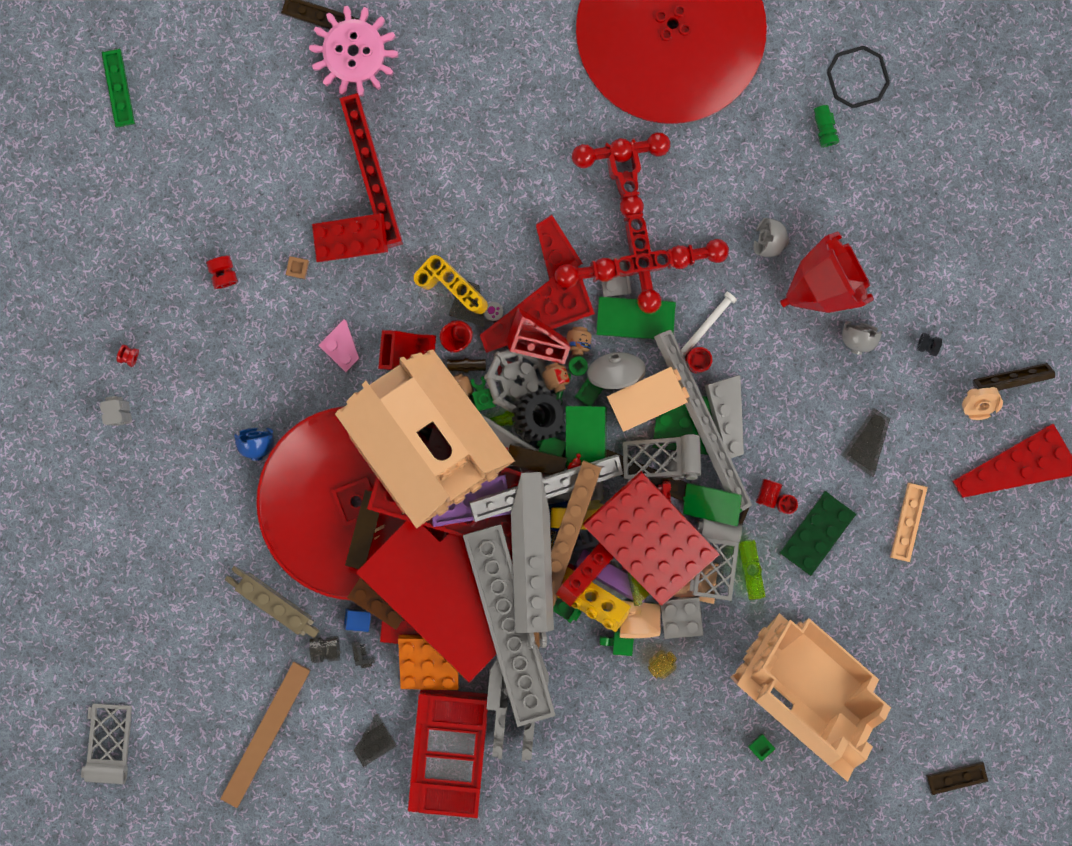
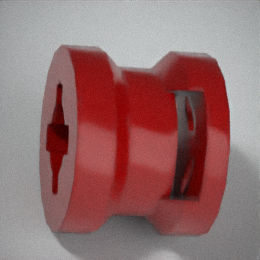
[117,344,139,367]

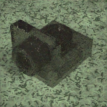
[352,640,376,668]

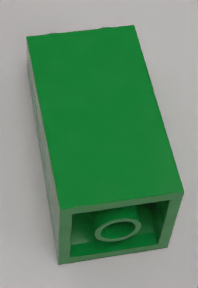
[566,406,607,468]

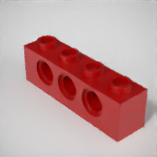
[556,543,614,607]

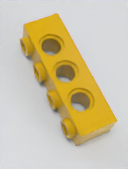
[557,567,631,632]

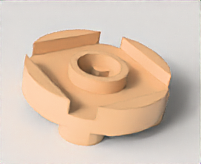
[962,387,1003,420]

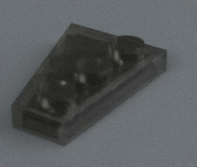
[841,408,890,477]

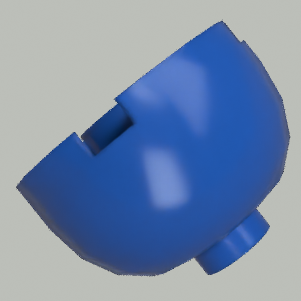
[234,428,274,461]

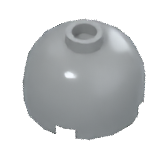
[754,218,789,257]
[842,321,883,355]

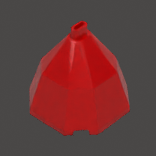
[780,231,874,313]

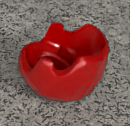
[439,320,473,353]

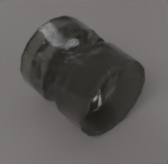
[309,636,340,663]

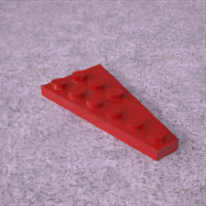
[480,259,595,353]
[952,424,1072,498]

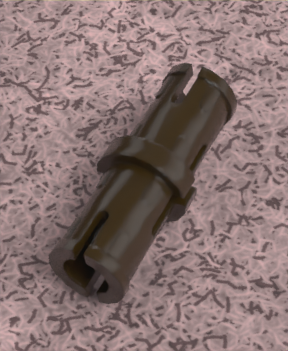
[447,358,486,373]

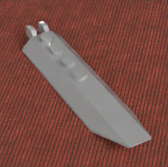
[511,472,554,649]

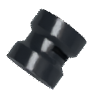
[917,333,942,357]

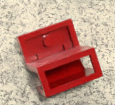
[378,330,436,371]

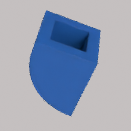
[344,608,371,632]

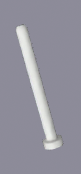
[681,291,737,357]

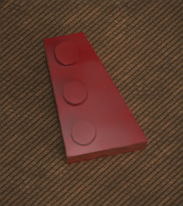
[506,308,571,364]

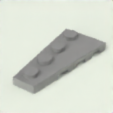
[704,375,744,458]

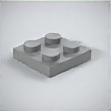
[661,596,704,639]

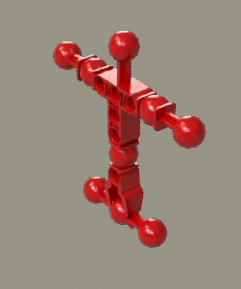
[555,132,729,313]

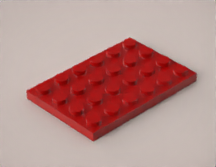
[583,471,720,606]

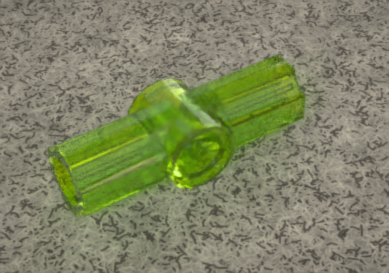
[739,540,766,600]

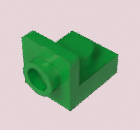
[553,598,582,623]

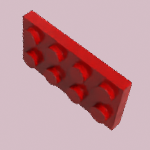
[312,213,388,262]

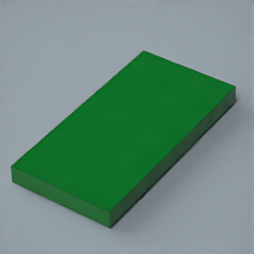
[596,297,676,339]

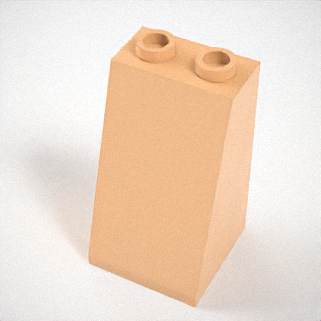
[607,367,690,432]

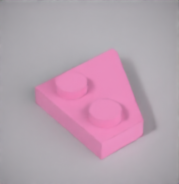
[318,319,360,372]

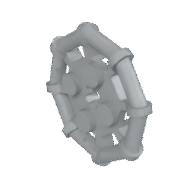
[484,350,550,416]

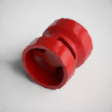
[776,495,798,514]

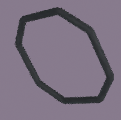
[827,46,890,108]

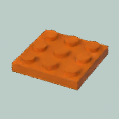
[398,635,459,690]

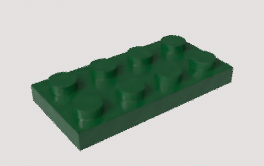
[779,491,856,576]

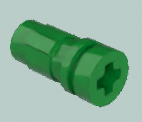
[814,105,840,148]

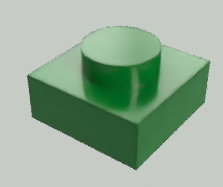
[748,733,775,762]

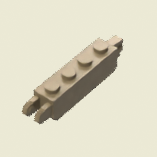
[224,566,320,638]

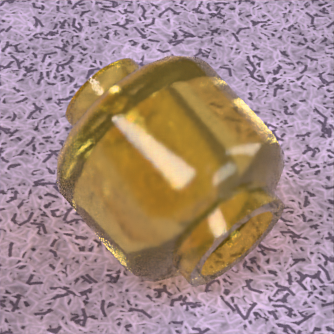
[648,650,677,679]

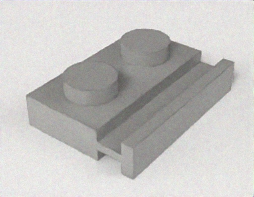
[601,255,631,297]

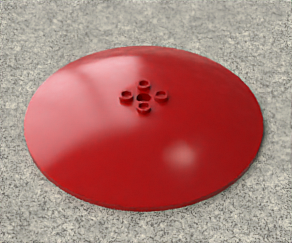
[576,0,767,124]
[256,406,447,600]

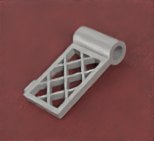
[623,434,701,482]
[689,519,742,601]
[81,703,132,784]

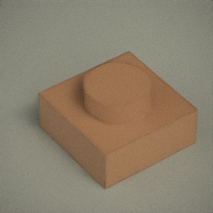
[286,256,309,280]

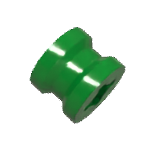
[568,356,588,376]

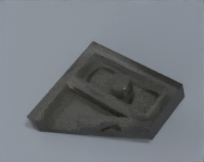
[449,281,485,327]
[354,714,397,767]

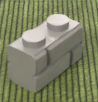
[100,396,132,426]

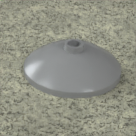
[587,352,646,389]

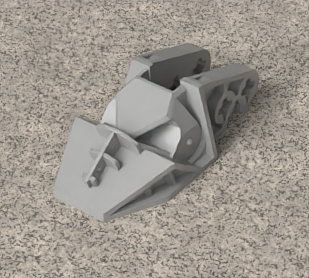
[486,644,549,761]

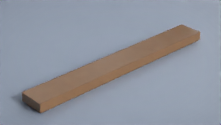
[220,661,311,808]

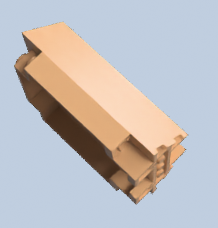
[335,350,515,529]
[730,613,891,782]

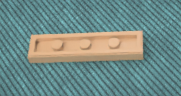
[890,483,928,562]

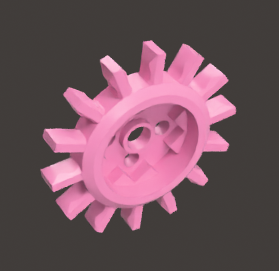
[309,6,399,97]

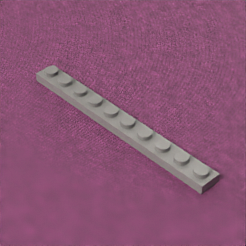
[654,330,752,511]

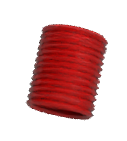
[755,479,783,509]

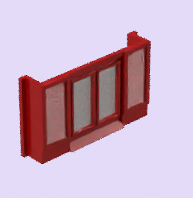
[408,689,488,818]

